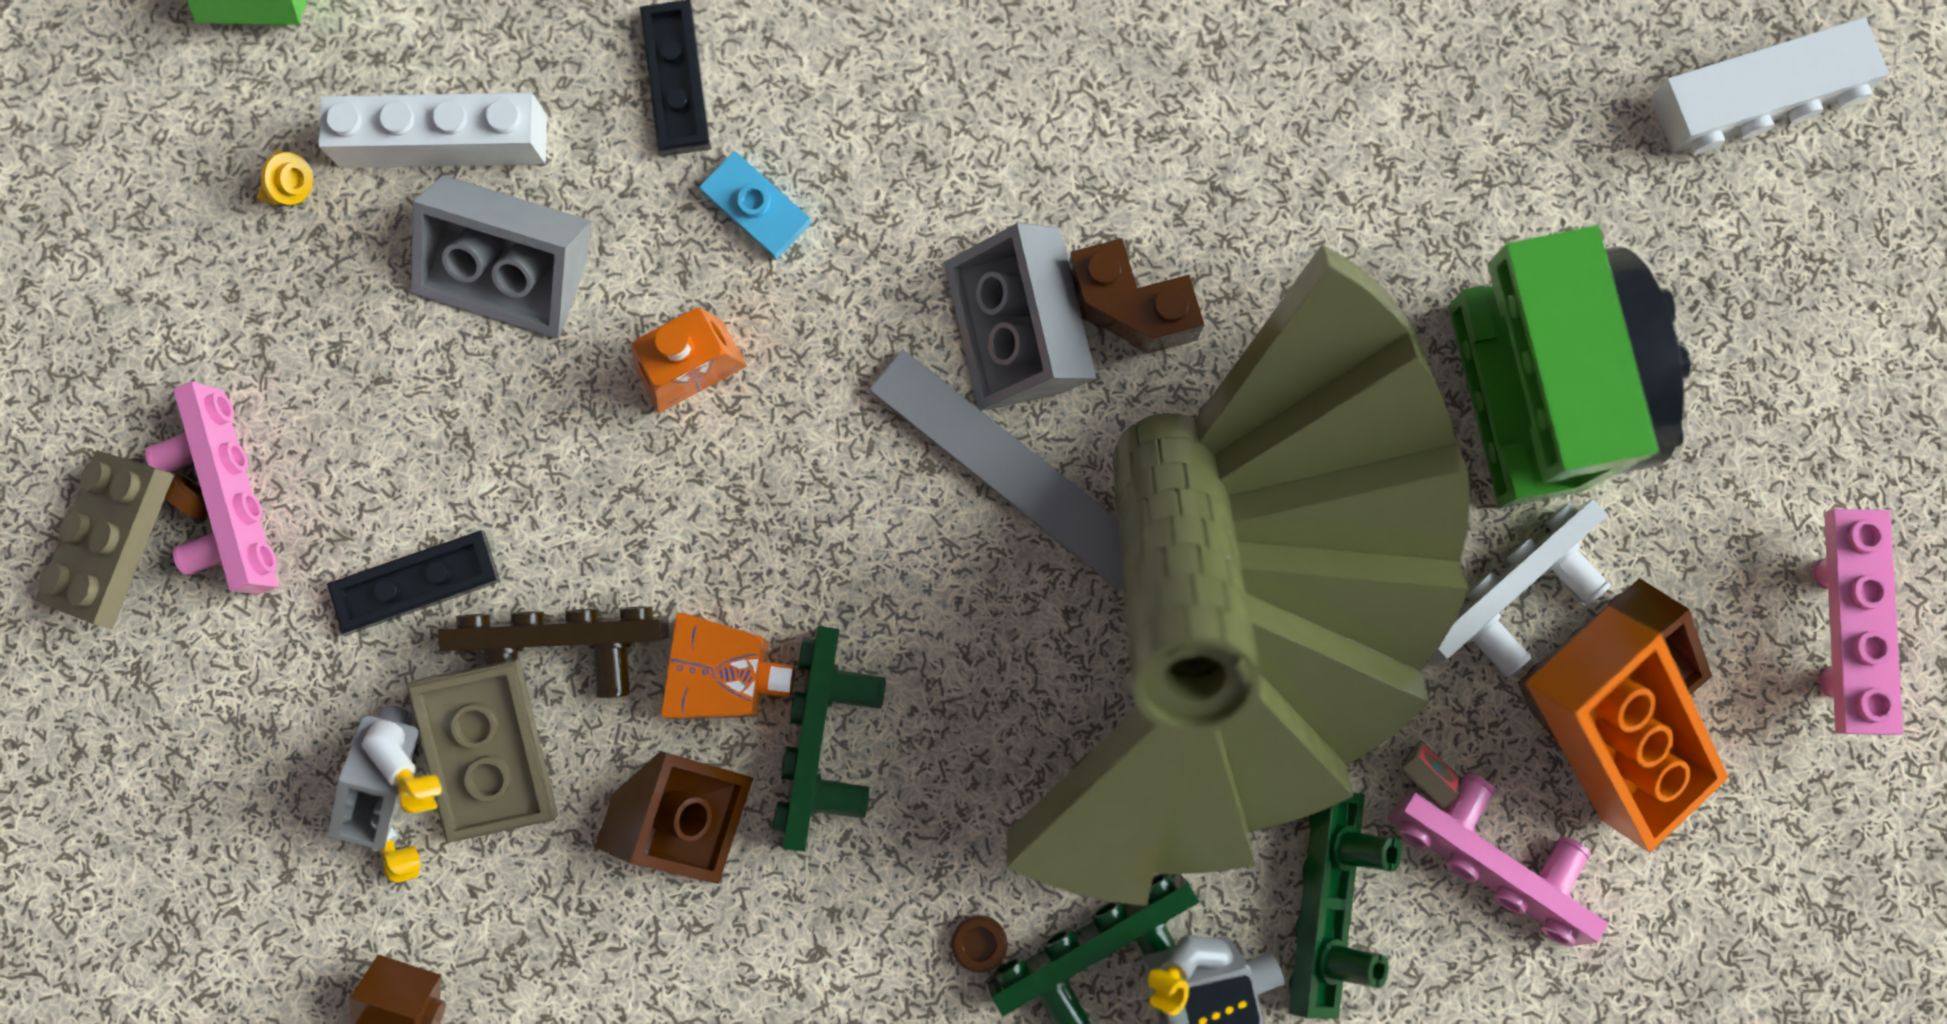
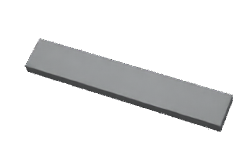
[869,349,1123,590]

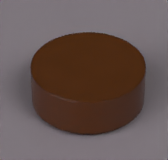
[165,474,209,522]
[952,915,1007,973]

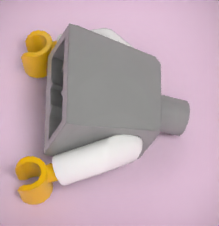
[327,706,441,883]

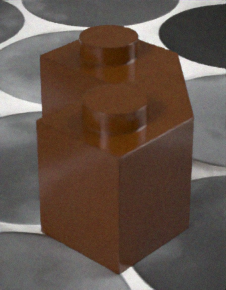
[1069,238,1204,354]
[350,954,446,1024]

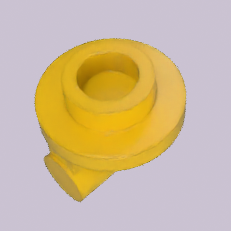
[256,150,313,206]

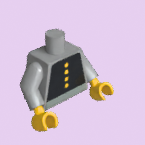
[1141,934,1284,1024]

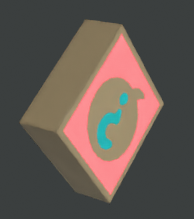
[1402,740,1462,808]

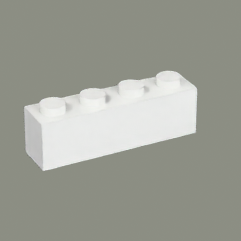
[1650,17,1889,155]
[319,92,547,168]

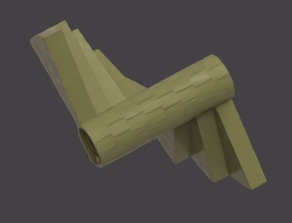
[1006,244,1470,906]

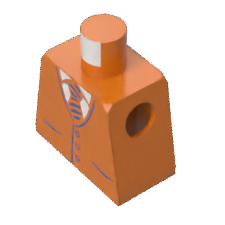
[631,307,747,413]
[661,612,795,720]

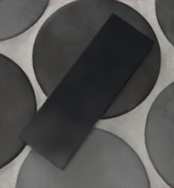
[640,0,712,157]
[327,530,501,635]

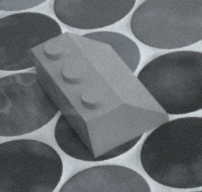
[411,175,591,339]
[944,223,1097,411]

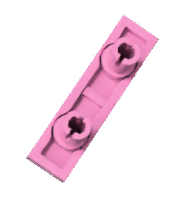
[145,381,279,594]
[1813,509,1903,735]
[1387,773,1608,947]

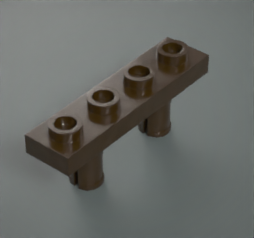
[438,606,669,698]

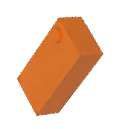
[1525,606,1729,853]

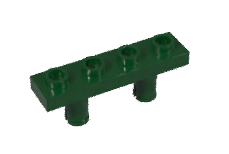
[772,626,886,852]
[1288,792,1402,1019]
[987,873,1200,1024]

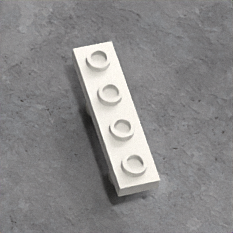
[1431,499,1611,677]

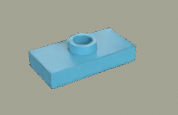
[699,151,812,260]

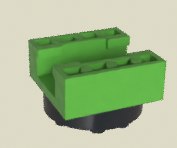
[1448,225,1691,509]

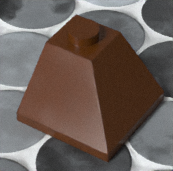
[595,751,753,884]

